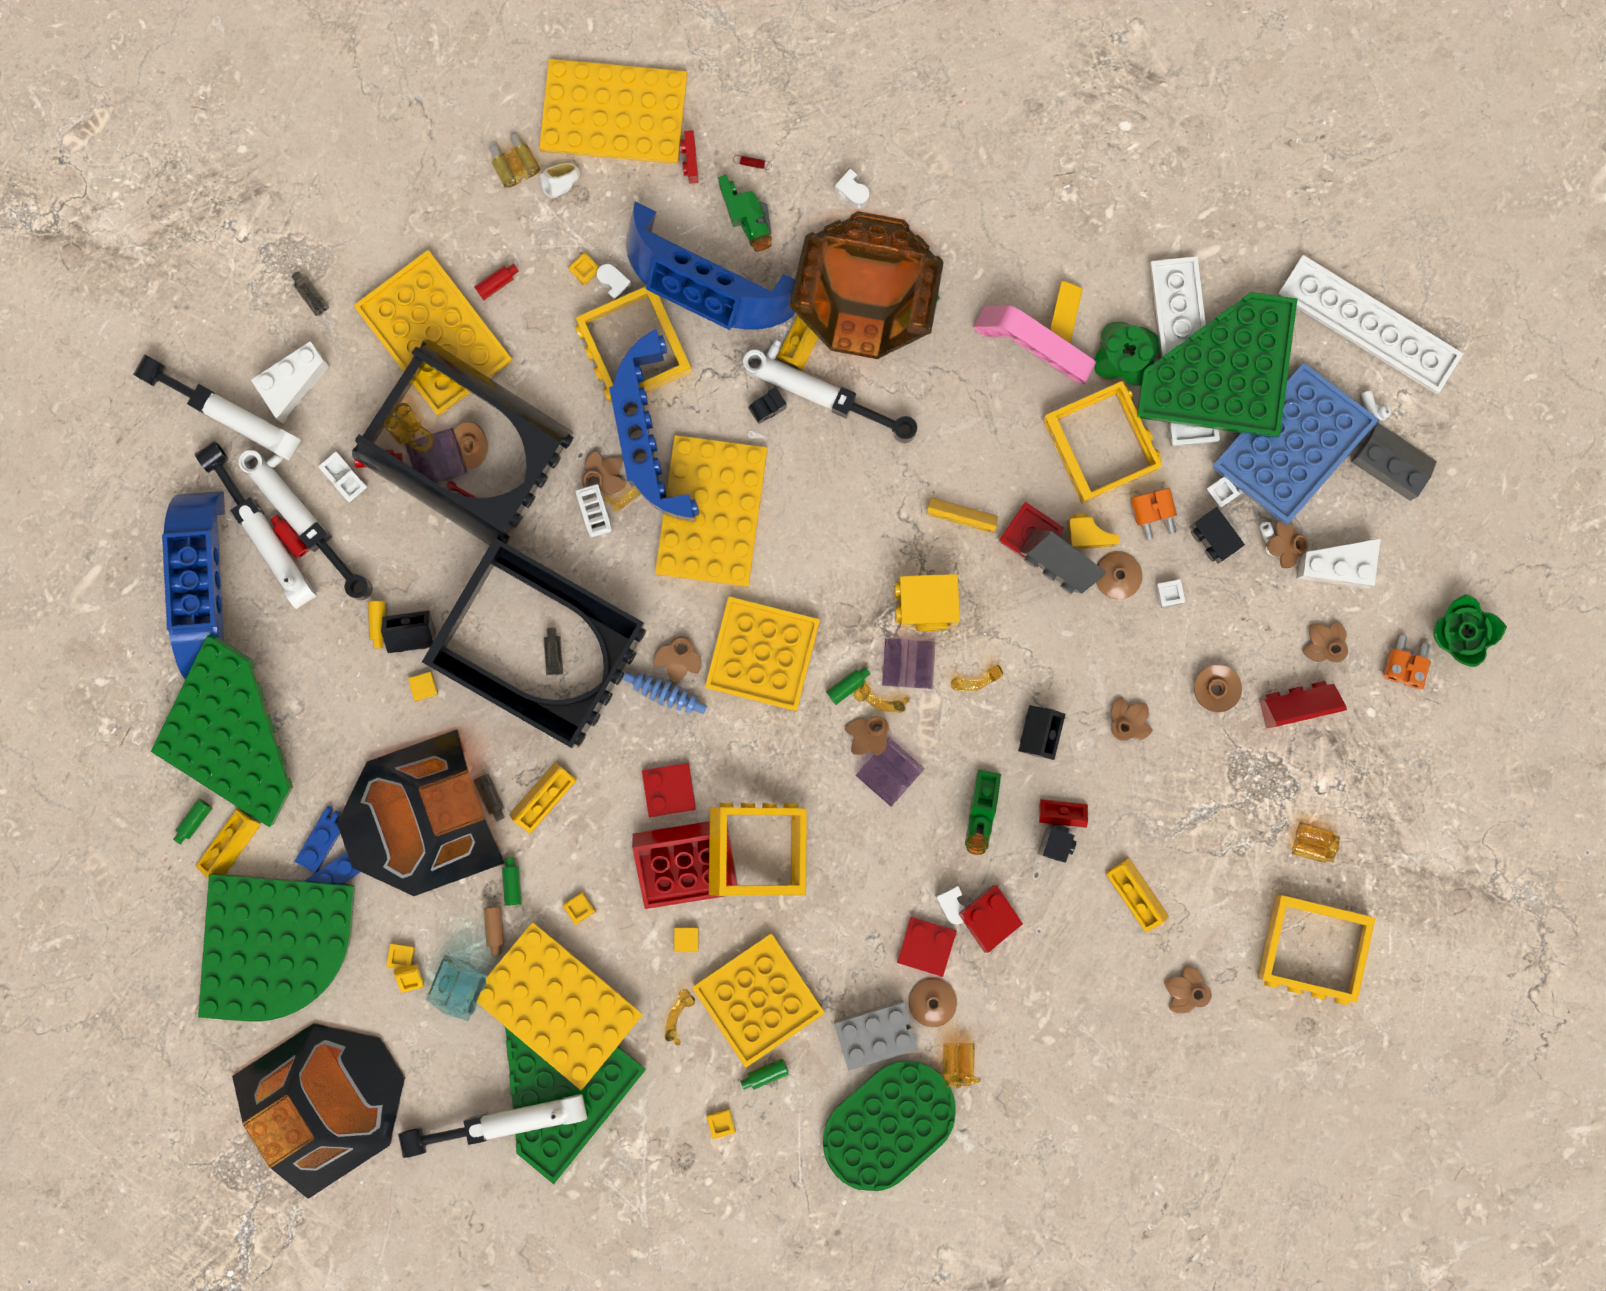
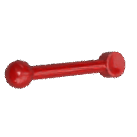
[447,481,477,498]

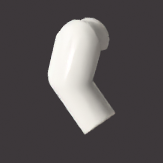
[1361,391,1391,421]
[1260,522,1276,556]

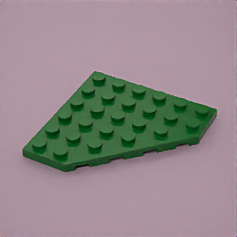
[1137,292,1298,438]
[150,634,293,827]
[505,1027,646,1184]

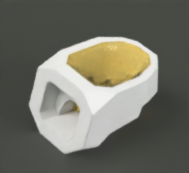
[540,163,580,199]

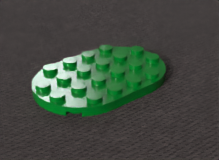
[823,1061,956,1192]

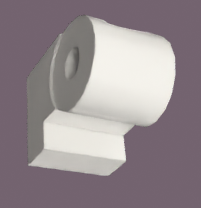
[835,169,869,209]
[597,264,633,301]
[935,885,965,924]

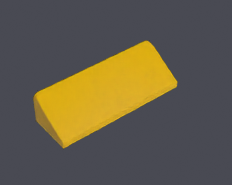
[1049,281,1083,343]
[777,299,828,370]
[926,498,998,533]
[509,762,577,834]
[195,808,260,879]
[1105,858,1169,933]

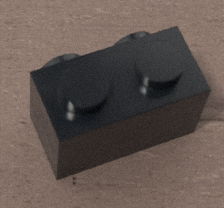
[1190,507,1245,564]
[381,610,436,653]
[1018,705,1066,760]
[1038,824,1077,863]

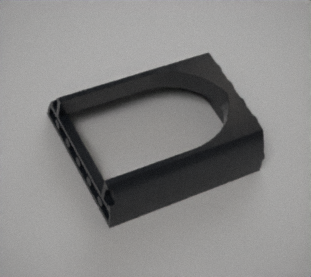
[352,339,574,545]
[422,537,647,748]

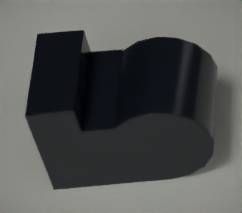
[748,386,787,424]

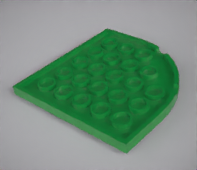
[198,873,355,1022]

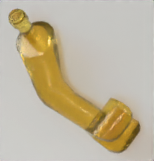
[604,487,641,512]
[951,665,1003,691]
[854,684,910,713]
[664,989,695,1046]

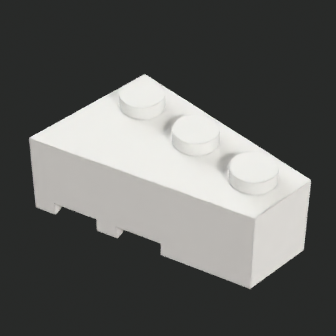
[251,341,330,424]
[1297,539,1381,589]

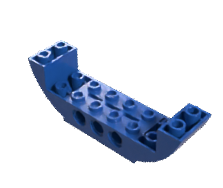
[626,201,795,330]
[609,329,699,522]
[162,491,225,680]

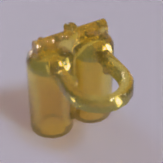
[383,403,434,452]
[1292,822,1340,863]
[943,1043,981,1088]

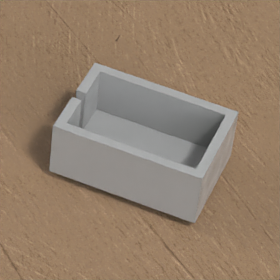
[834,1000,918,1071]

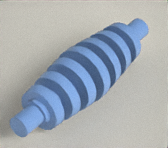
[623,672,707,714]

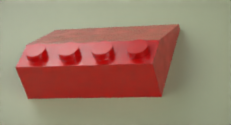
[632,821,738,909]

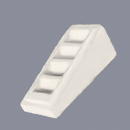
[575,483,612,538]

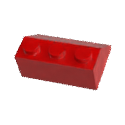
[1260,681,1347,729]

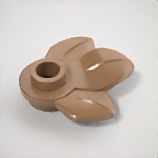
[582,451,626,494]
[1267,521,1309,568]
[1302,621,1348,662]
[654,636,701,683]
[1111,697,1153,741]
[845,716,889,756]
[1164,966,1212,1014]

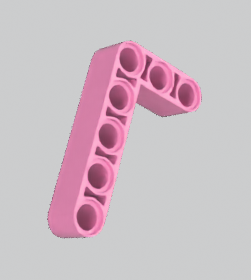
[973,305,1096,384]

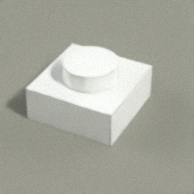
[1156,579,1185,608]

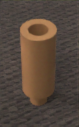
[484,907,504,955]

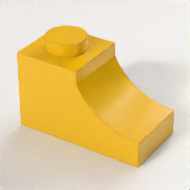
[1067,514,1119,549]

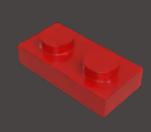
[680,130,699,184]
[1039,799,1088,828]

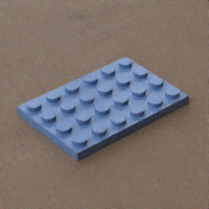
[1212,362,1379,526]

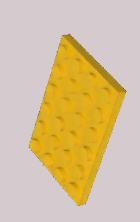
[539,59,688,164]
[353,250,513,417]
[655,435,768,587]
[471,922,644,1090]

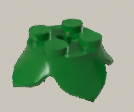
[1094,322,1159,386]
[1433,594,1507,667]

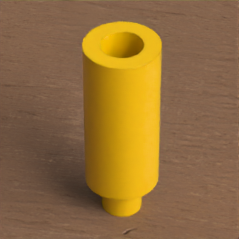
[368,601,386,649]

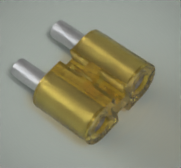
[489,134,540,188]

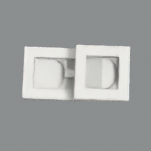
[318,451,367,503]
[1207,477,1243,508]

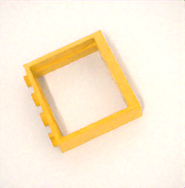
[574,286,692,402]
[1043,381,1162,504]
[709,803,807,896]
[1258,894,1376,1006]

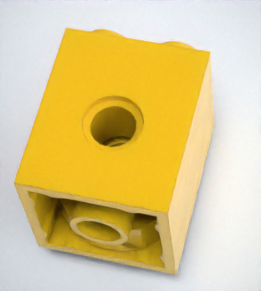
[894,574,960,631]

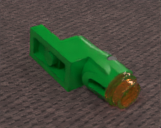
[718,174,772,252]
[965,769,1001,855]

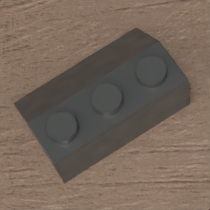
[1351,423,1437,501]
[1020,529,1106,594]

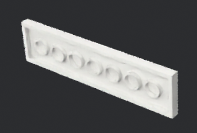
[1277,255,1464,395]
[1150,256,1220,447]

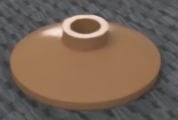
[450,422,488,469]
[1096,553,1142,600]
[1194,665,1242,712]
[909,979,957,1027]

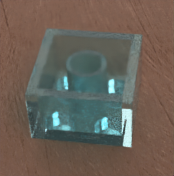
[426,955,487,1021]

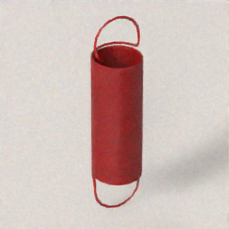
[733,155,772,170]

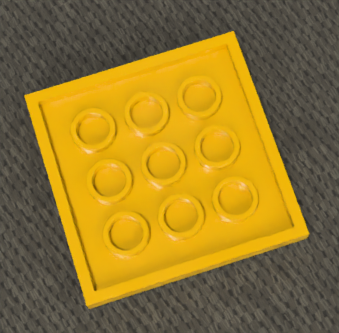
[705,596,820,712]
[692,933,825,1068]

